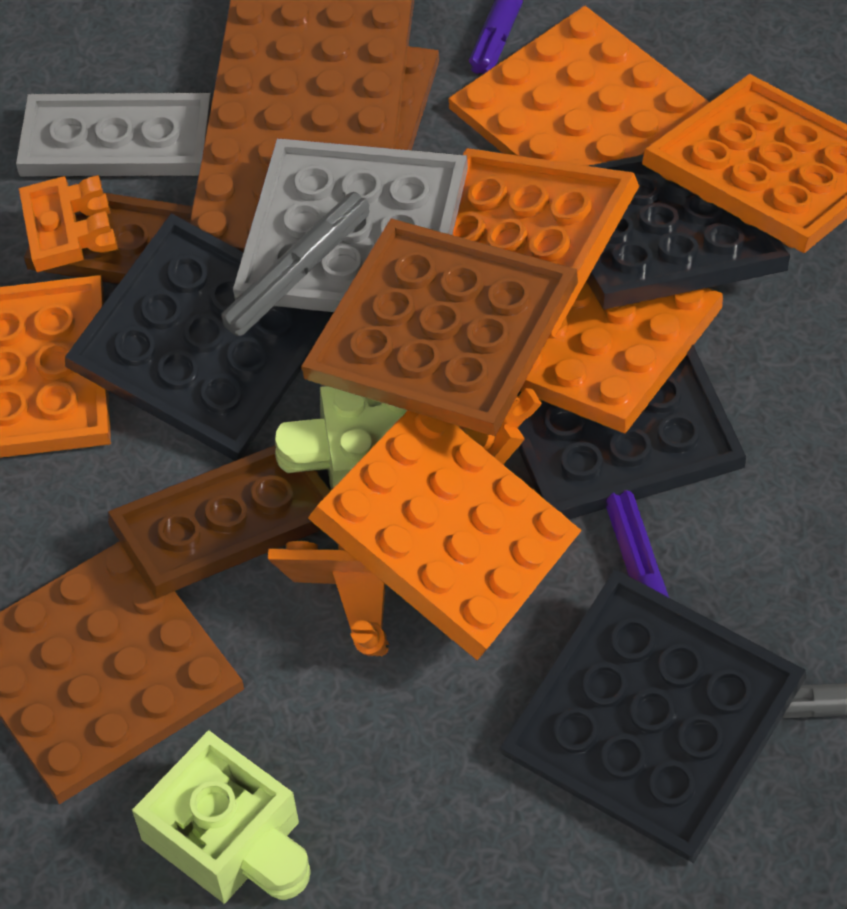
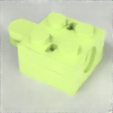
[275,386,407,490]
[132,730,311,904]

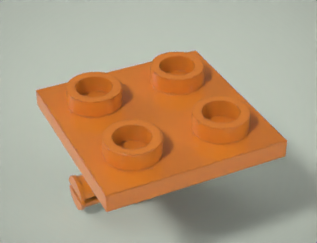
[268,541,389,657]

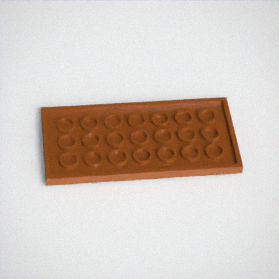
[190,0,414,252]

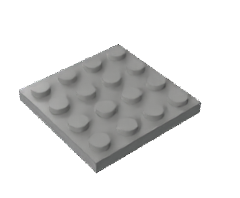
[233,138,468,312]

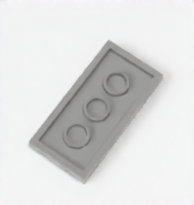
[16,93,212,176]

